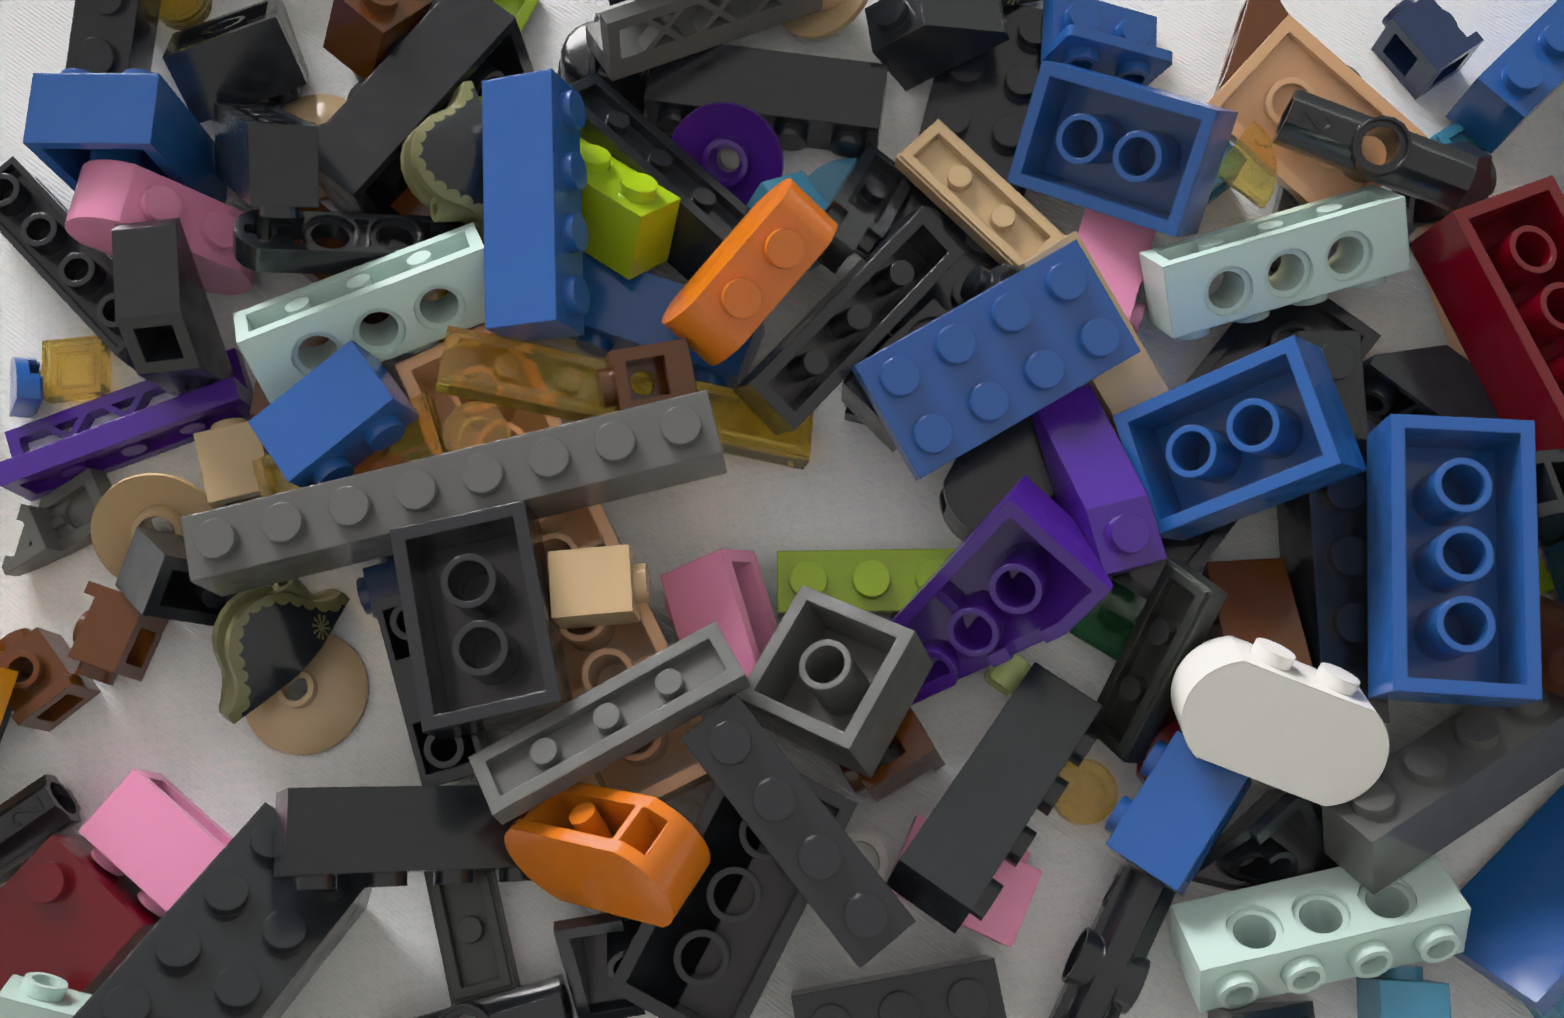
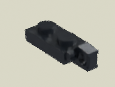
[817,142,913,274]

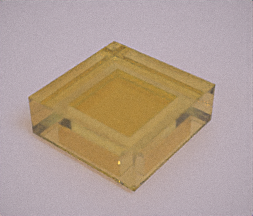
[41,336,111,404]

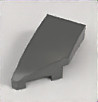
[2,468,112,576]

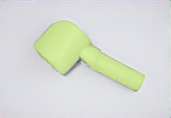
[984,654,1032,697]

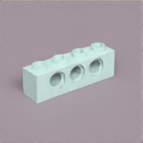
[1139,185,1411,340]
[233,222,485,404]
[1171,854,1471,1013]

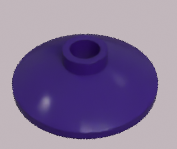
[671,102,784,205]

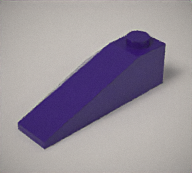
[890,475,1114,705]

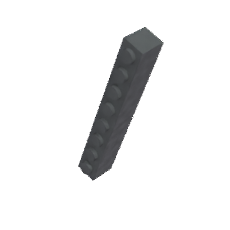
[180,390,727,597]

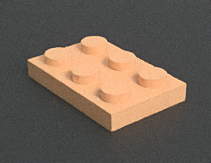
[1208,14,1428,205]

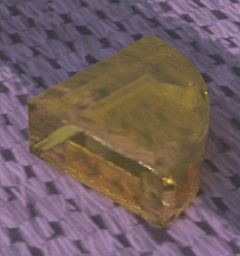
[1217,120,1277,209]

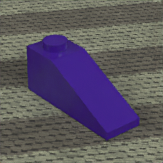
[1031,385,1167,577]

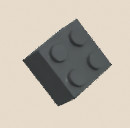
[737,585,934,779]

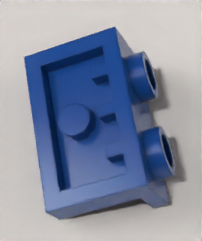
[1041,0,1173,86]

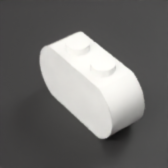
[1171,635,1389,806]

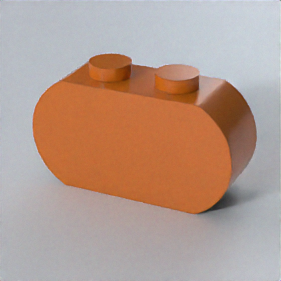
[662,178,838,366]
[504,782,710,928]

